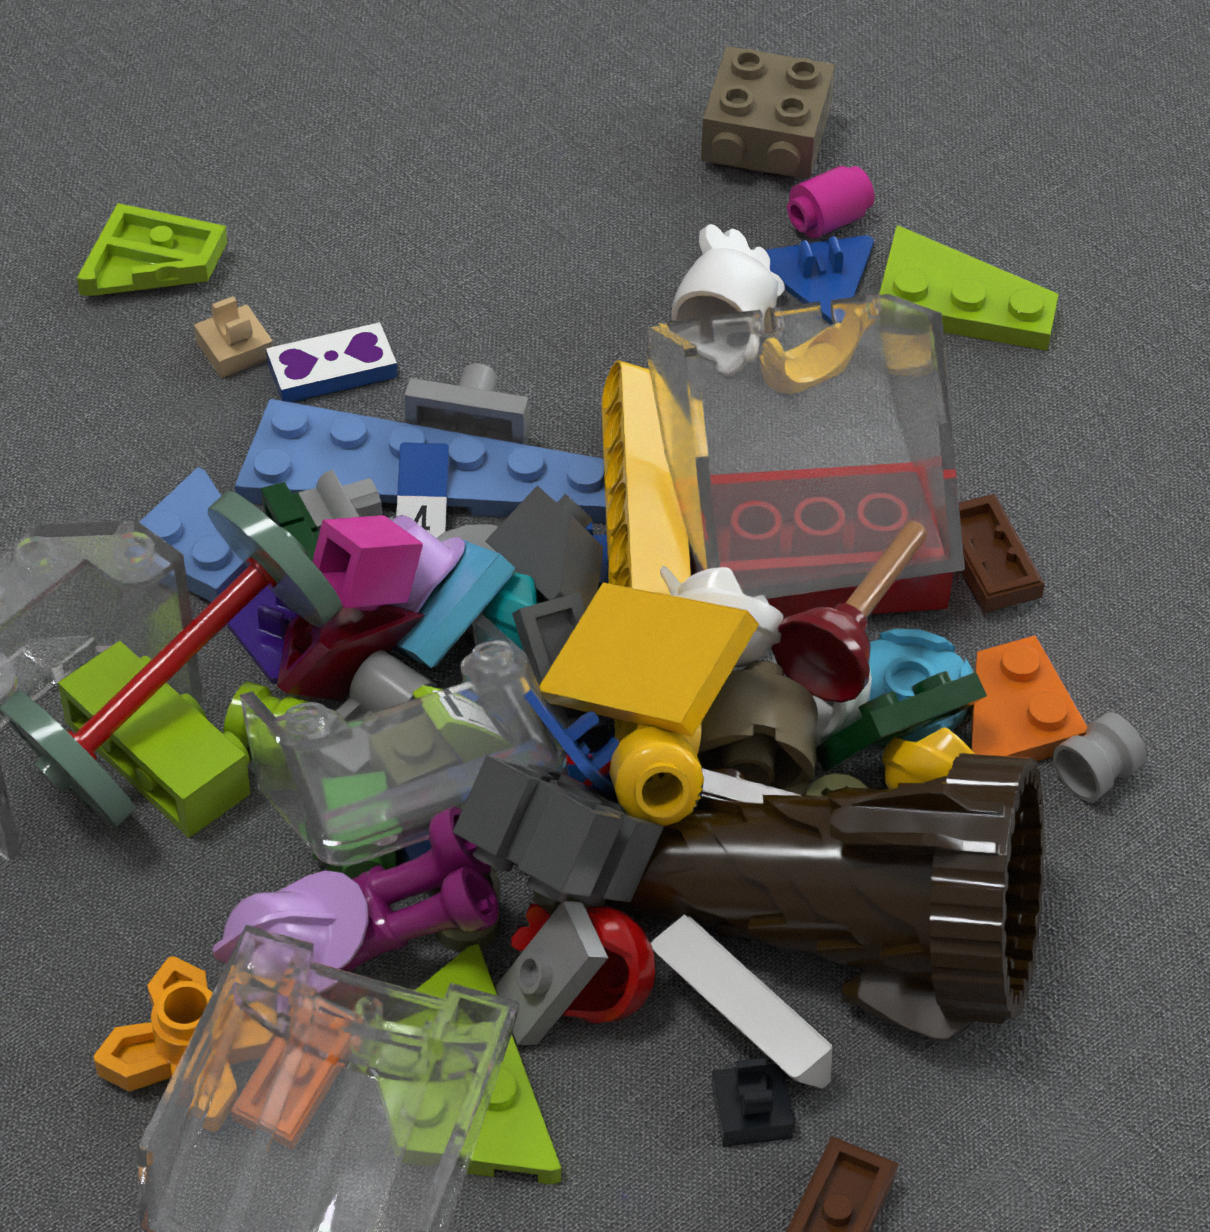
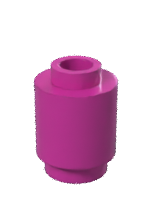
[787,166,875,239]

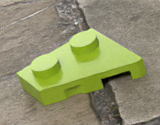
[77,203,228,296]

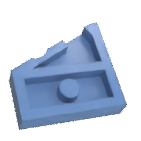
[120,467,248,602]

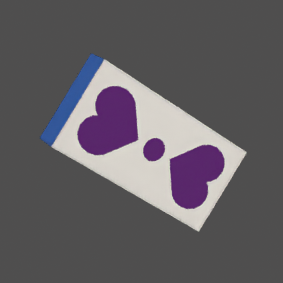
[266,322,397,402]

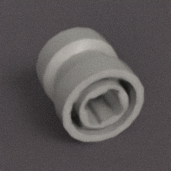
[1053,712,1147,802]

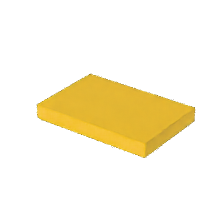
[537,582,759,737]

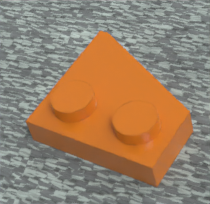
[971,635,1087,762]

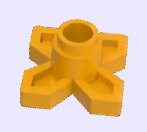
[94,956,286,1133]

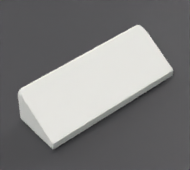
[651,914,832,1089]

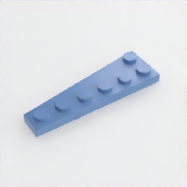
[235,399,606,523]

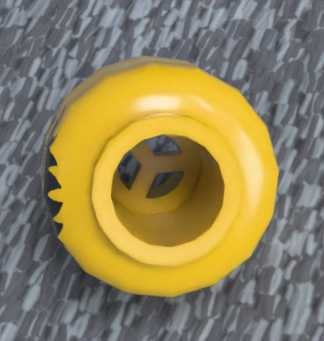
[610,726,704,826]

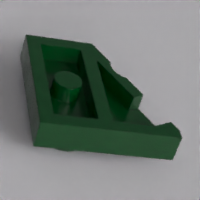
[816,671,987,772]

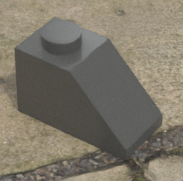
[485,486,603,610]

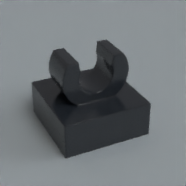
[711,1058,795,1147]

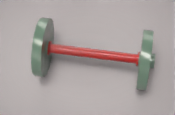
[0,490,343,829]

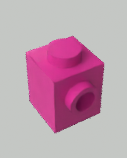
[312,515,423,611]

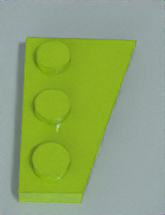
[877,225,1059,351]

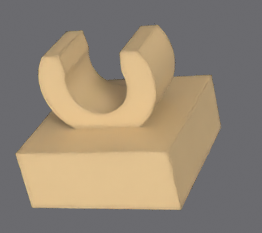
[194,296,273,378]

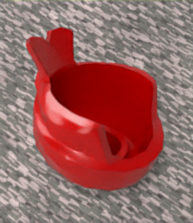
[511,903,656,1023]

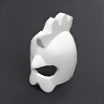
[671,224,785,378]

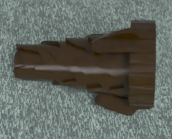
[606,753,1045,1041]

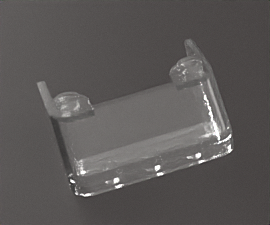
[240,615,569,866]

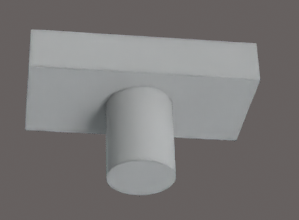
[404,363,529,445]

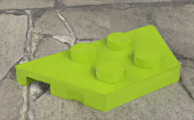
[363,944,561,1185]

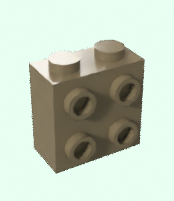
[701,46,835,179]

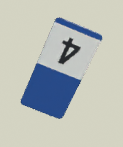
[396,442,449,538]

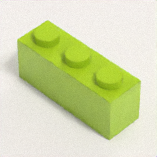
[58,641,251,838]

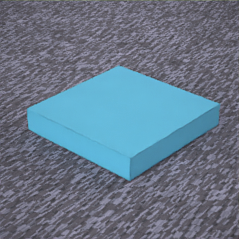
[393,540,515,668]

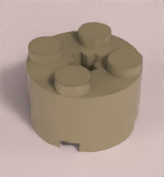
[697,660,818,795]

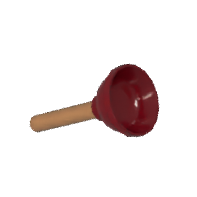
[771,521,927,703]

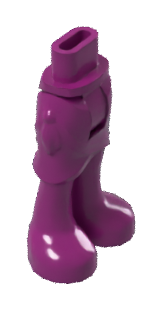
[333,806,499,976]

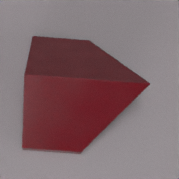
[277,605,425,701]

